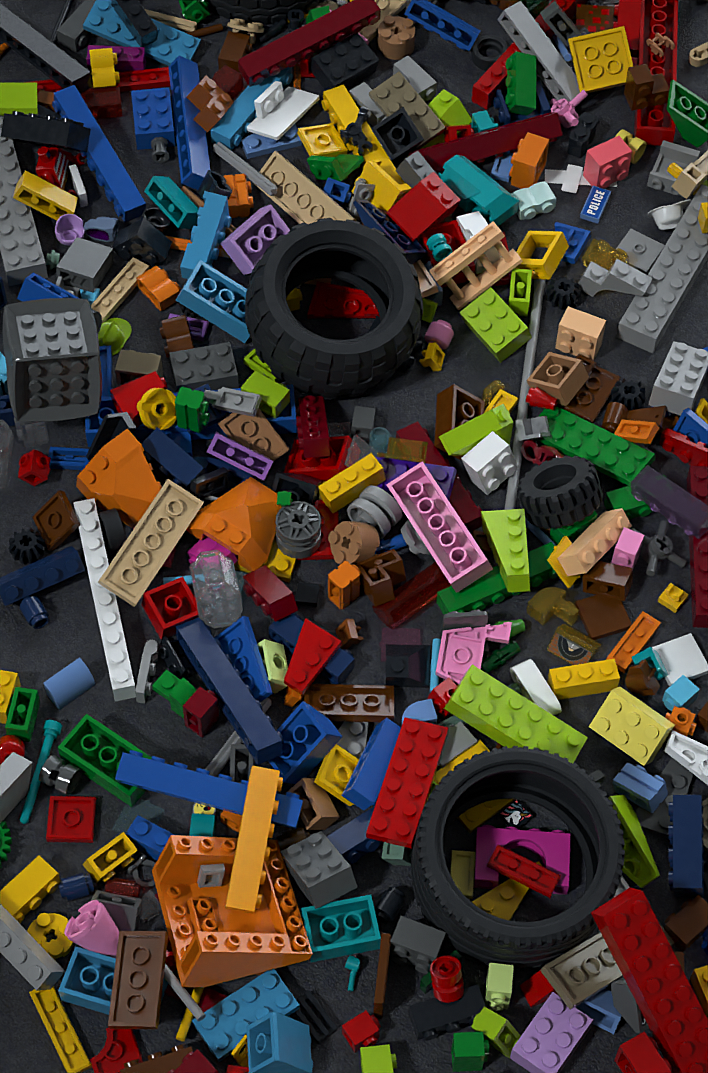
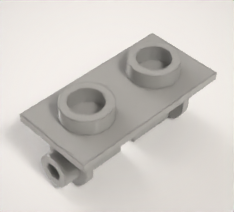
[347,178,375,220]

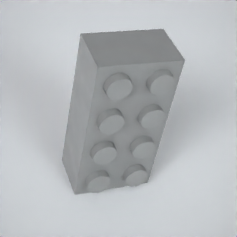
[648,341,708,416]

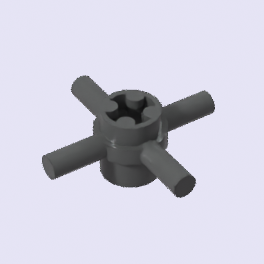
[632,520,686,576]

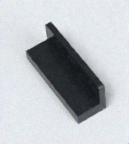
[86,412,137,460]

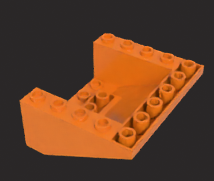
[152,835,313,987]

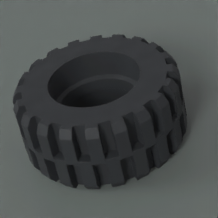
[517,456,603,529]

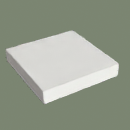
[652,633,708,687]

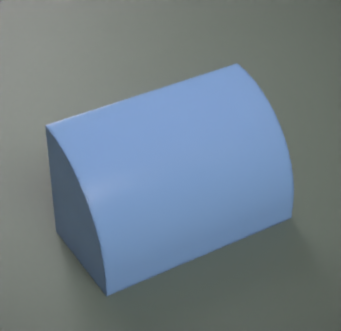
[43,657,95,710]
[576,988,622,1034]

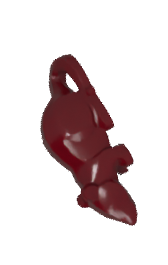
[521,439,564,465]

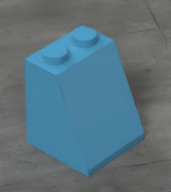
[246,1011,313,1073]

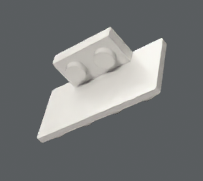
[247,81,319,140]

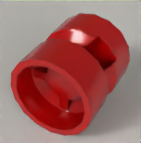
[430,956,464,1003]

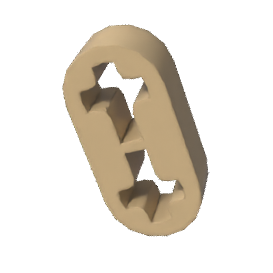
[688,42,708,67]

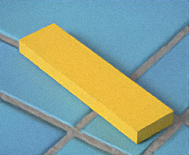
[29,986,92,1073]

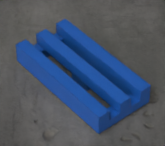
[48,447,91,470]

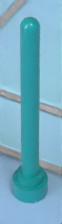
[20,720,63,824]

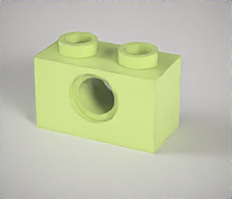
[257,639,288,693]
[484,963,514,1011]

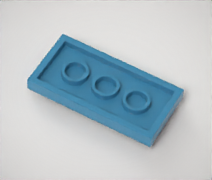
[192,969,300,1062]

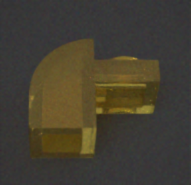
[526,587,579,626]

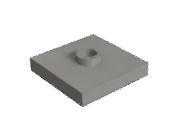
[611,229,665,275]

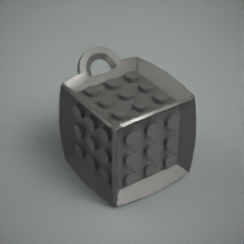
[3,298,102,422]

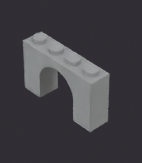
[349,56,437,127]

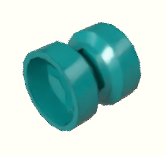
[426,233,453,262]

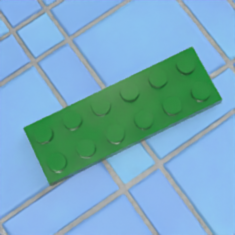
[535,406,655,487]

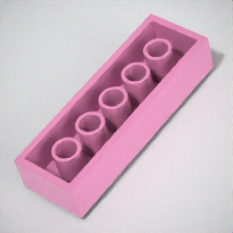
[386,461,493,593]

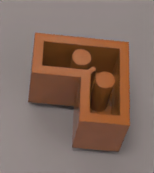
[186,75,234,133]

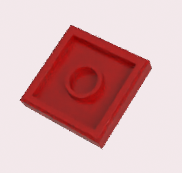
[46,796,97,843]

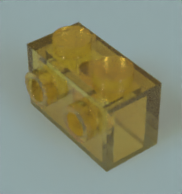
[582,239,629,271]

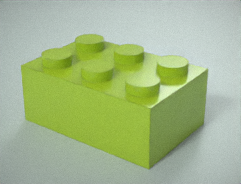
[459,287,532,363]

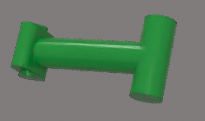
[276,491,293,507]

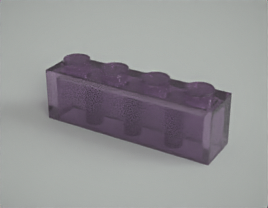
[631,465,708,539]

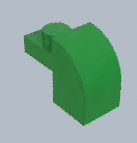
[152,670,196,718]

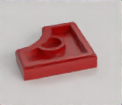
[90,1027,143,1073]

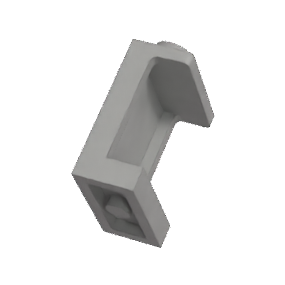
[647,140,700,197]

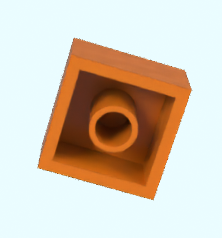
[509,132,549,189]

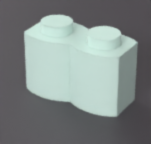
[512,181,556,220]

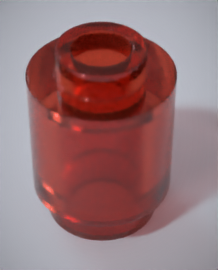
[105,878,140,898]

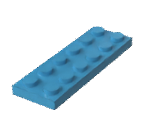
[83,0,201,66]

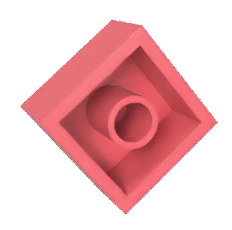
[583,136,632,188]

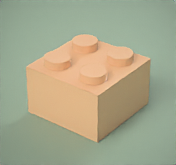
[555,307,606,361]

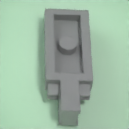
[204,387,262,417]

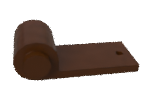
[601,402,667,434]

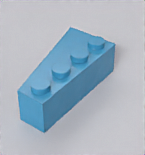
[180,191,232,279]

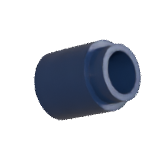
[19,596,49,629]
[58,873,95,902]

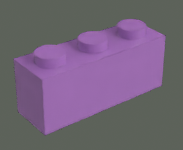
[207,432,273,480]

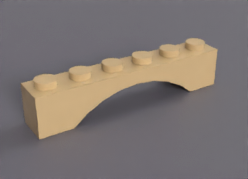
[671,150,708,199]

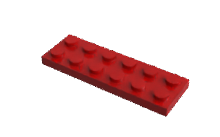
[366,717,449,849]

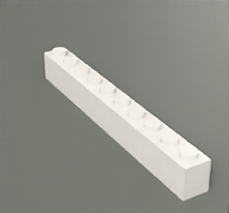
[73,498,136,702]

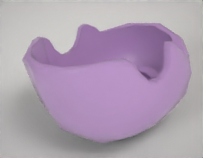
[55,214,85,246]

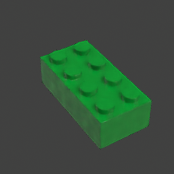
[58,714,152,807]

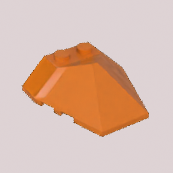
[76,429,162,528]
[186,477,282,572]

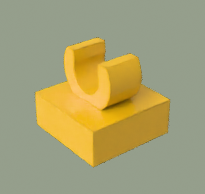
[419,342,445,371]
[658,583,689,613]

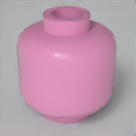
[424,320,454,350]

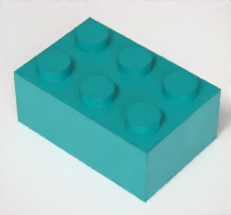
[301,895,381,962]

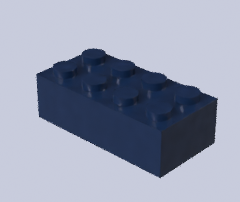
[668,795,704,898]

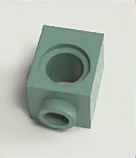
[382,842,414,866]

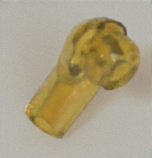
[482,380,505,407]

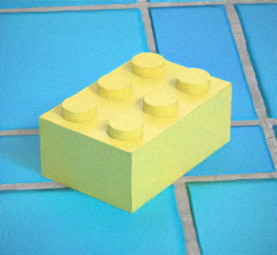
[589,686,675,766]

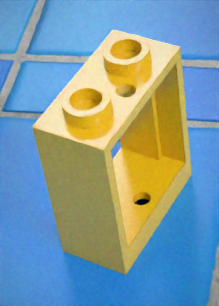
[516,231,569,280]

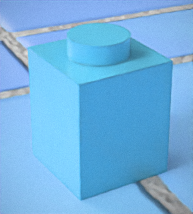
[662,675,700,711]

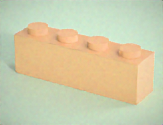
[558,508,632,576]

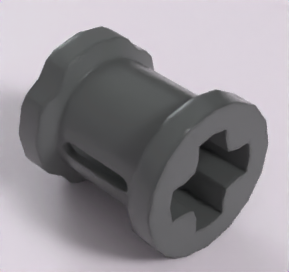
[151,137,169,163]

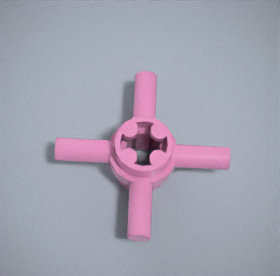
[550,90,588,128]

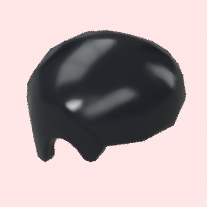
[141,207,171,234]

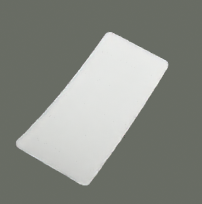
[561,164,583,193]

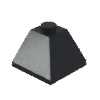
[272,472,323,506]
[385,644,430,688]

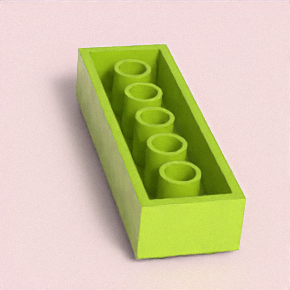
[444,664,588,764]

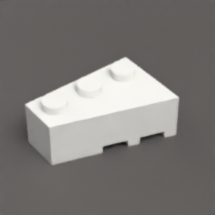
[456,211,502,274]

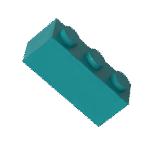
[144,176,199,229]

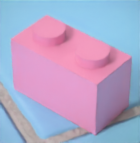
[611,527,644,569]

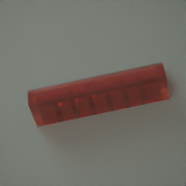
[372,562,451,629]

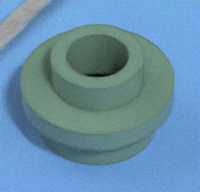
[46,250,60,270]

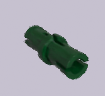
[481,641,521,674]

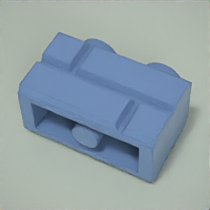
[612,763,668,813]

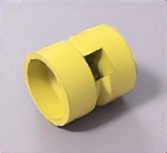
[615,129,647,164]

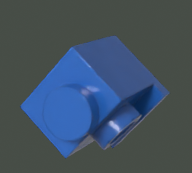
[323,177,352,208]

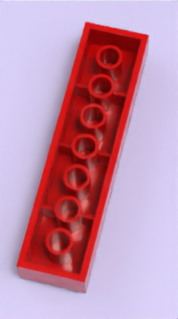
[591,887,708,1073]

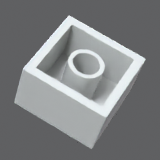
[461,431,518,495]

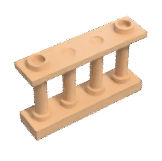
[429,221,523,310]

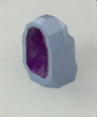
[84,216,119,242]

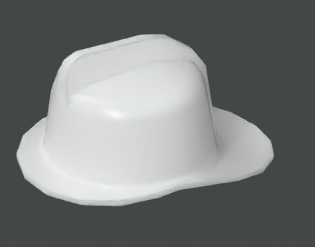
[647,199,692,230]

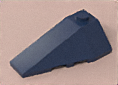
[353,200,428,265]

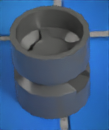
[39,755,82,795]

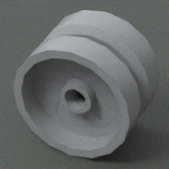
[347,485,403,540]

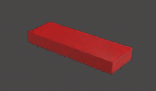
[487,844,561,898]

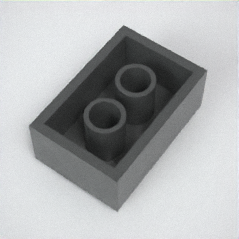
[169,342,239,392]
[280,831,357,909]

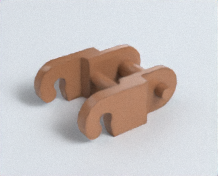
[646,33,675,57]

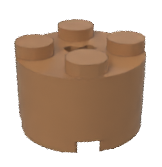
[378,15,415,60]
[328,521,380,565]

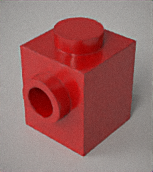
[342,1010,381,1053]

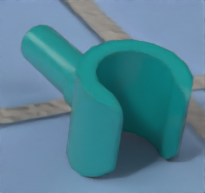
[345,955,360,991]

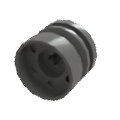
[275,501,321,559]

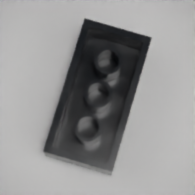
[1,111,91,152]

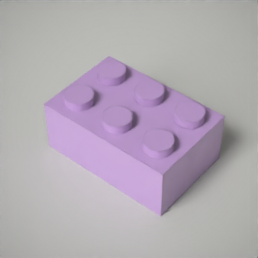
[220,204,290,275]
[510,992,593,1073]

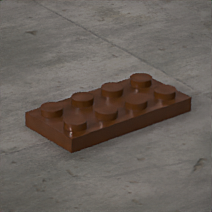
[304,684,394,722]
[108,931,168,1029]

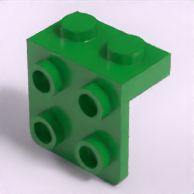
[307,154,365,182]

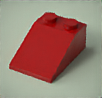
[386,172,460,241]
[284,436,360,483]

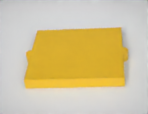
[547,536,580,588]

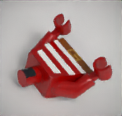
[36,146,86,196]

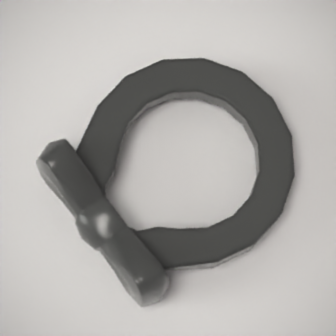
[127,854,156,889]

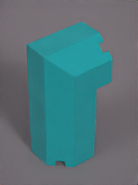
[438,155,520,226]

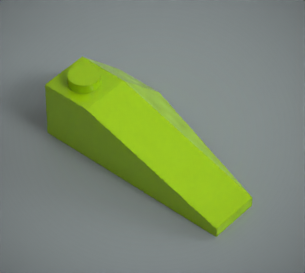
[407,89,472,157]
[439,404,513,456]
[608,795,660,888]

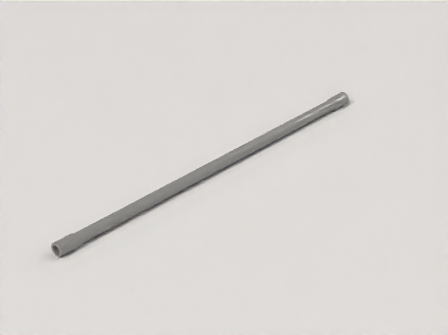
[504,279,546,510]

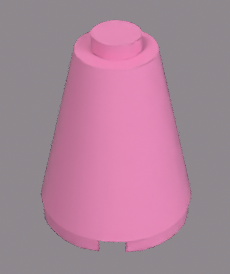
[64,900,119,958]

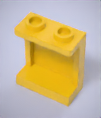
[351,159,412,211]

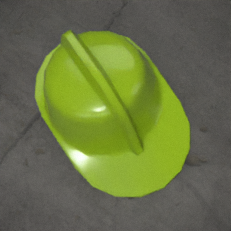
[98,318,132,356]

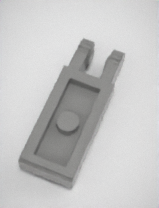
[135,639,159,704]

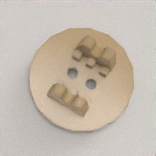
[227,18,264,44]

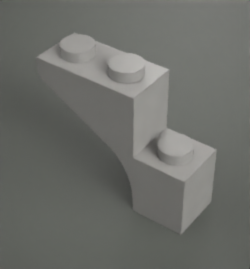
[578,259,652,297]

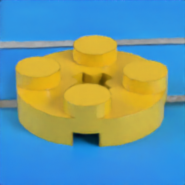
[137,388,176,430]
[27,913,74,961]

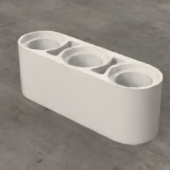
[510,659,562,716]

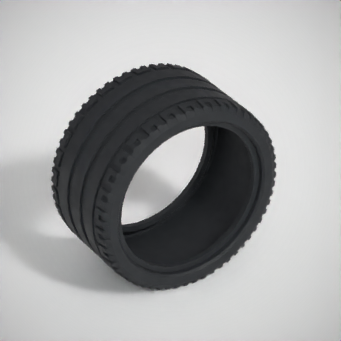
[411,746,625,971]

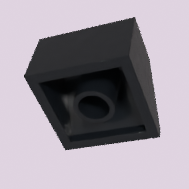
[371,107,424,164]

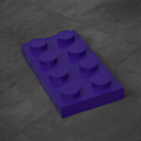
[375,456,457,503]

